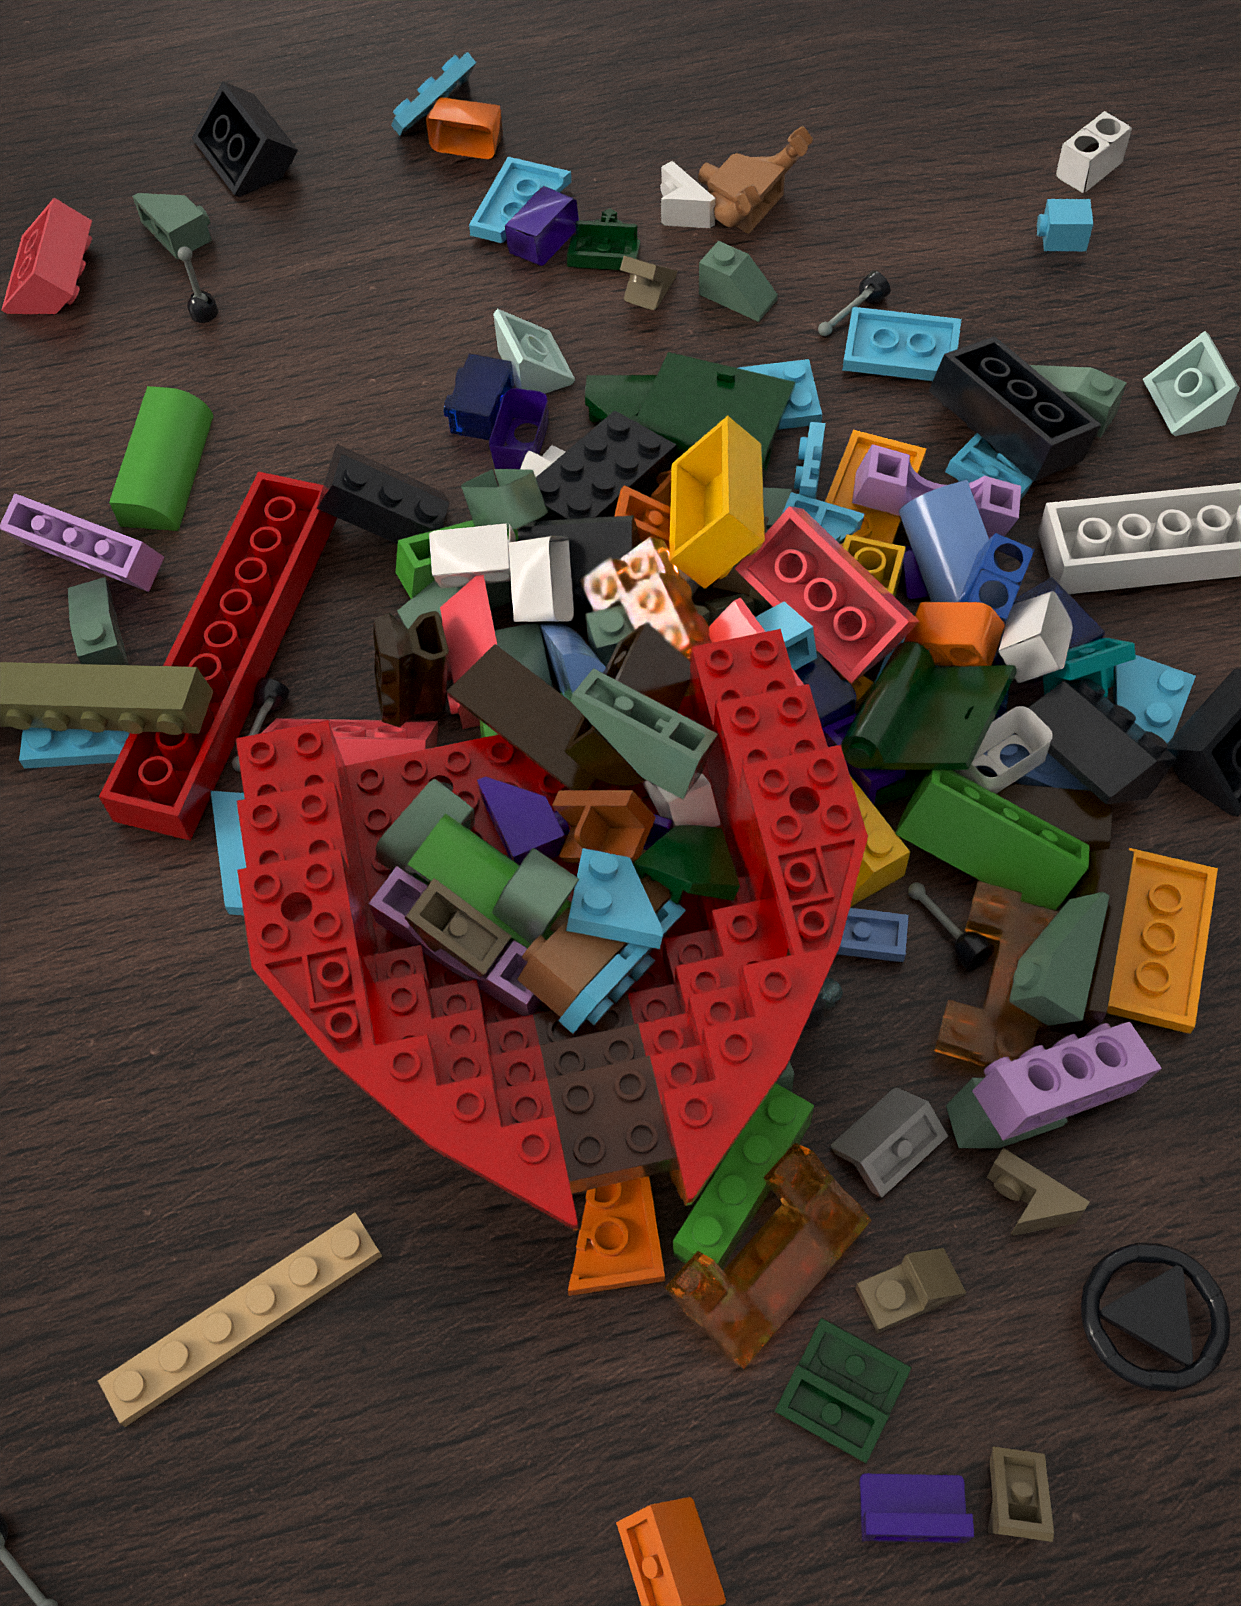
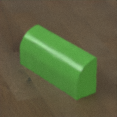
[109,386,214,531]
[895,770,1089,918]
[404,813,572,948]

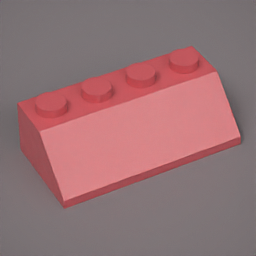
[734,506,920,683]
[261,718,438,766]

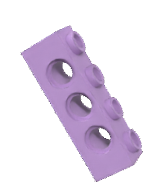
[0,493,164,592]
[972,1021,1162,1141]

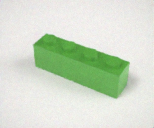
[673,1083,814,1282]

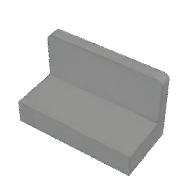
[831,1088,948,1198]

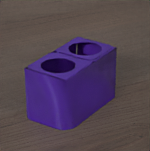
[505,186,579,266]
[489,388,549,469]

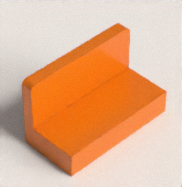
[616,1497,726,1606]

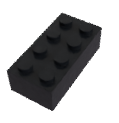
[929,336,1101,482]
[534,410,676,521]

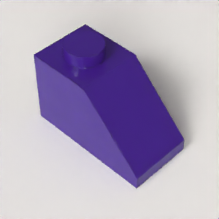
[477,777,570,865]

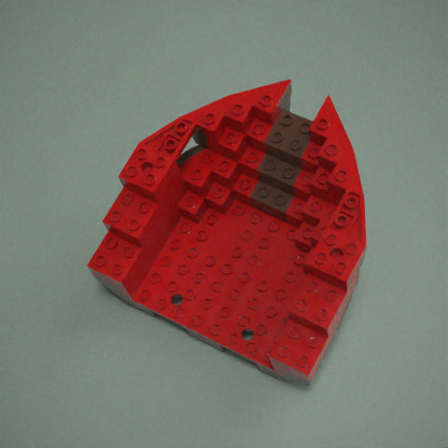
[236,629,868,1231]

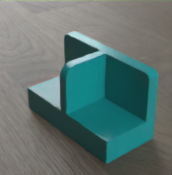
[1043,637,1136,698]

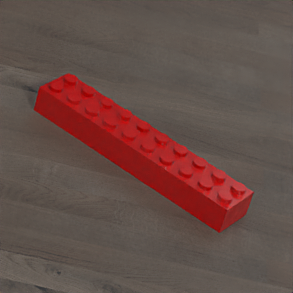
[99,472,337,841]

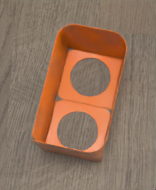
[426,97,503,159]
[904,602,1005,667]

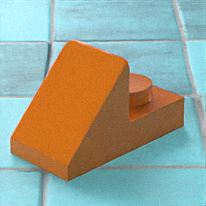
[614,485,670,552]

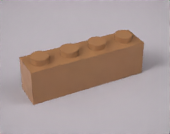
[517,849,671,1017]

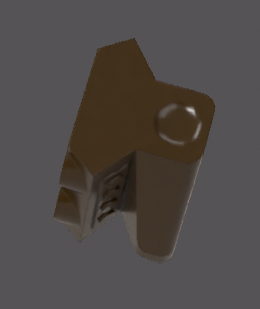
[373,611,449,727]

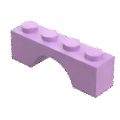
[852,444,1021,539]
[368,866,542,1016]

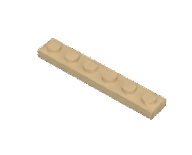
[98,1213,382,1427]

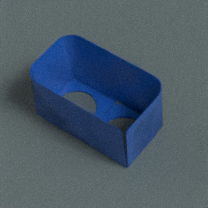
[959,533,1034,623]

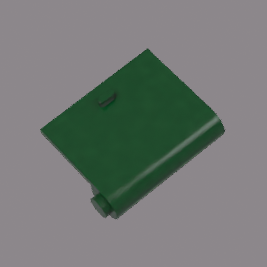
[631,352,796,478]
[841,641,1017,770]

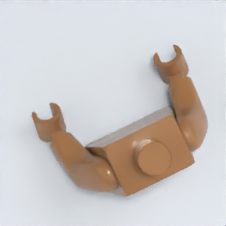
[698,126,813,234]

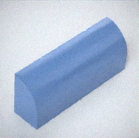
[899,480,1008,644]
[539,622,606,700]

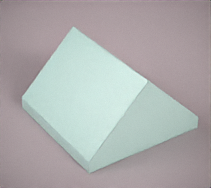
[493,309,575,394]
[1143,331,1240,436]

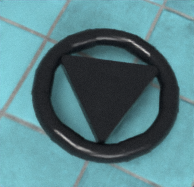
[1081,1243,1230,1392]

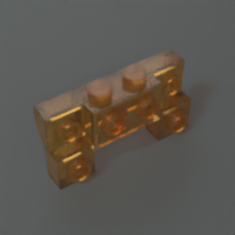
[580,537,712,697]
[934,881,1059,1068]
[665,1143,872,1369]

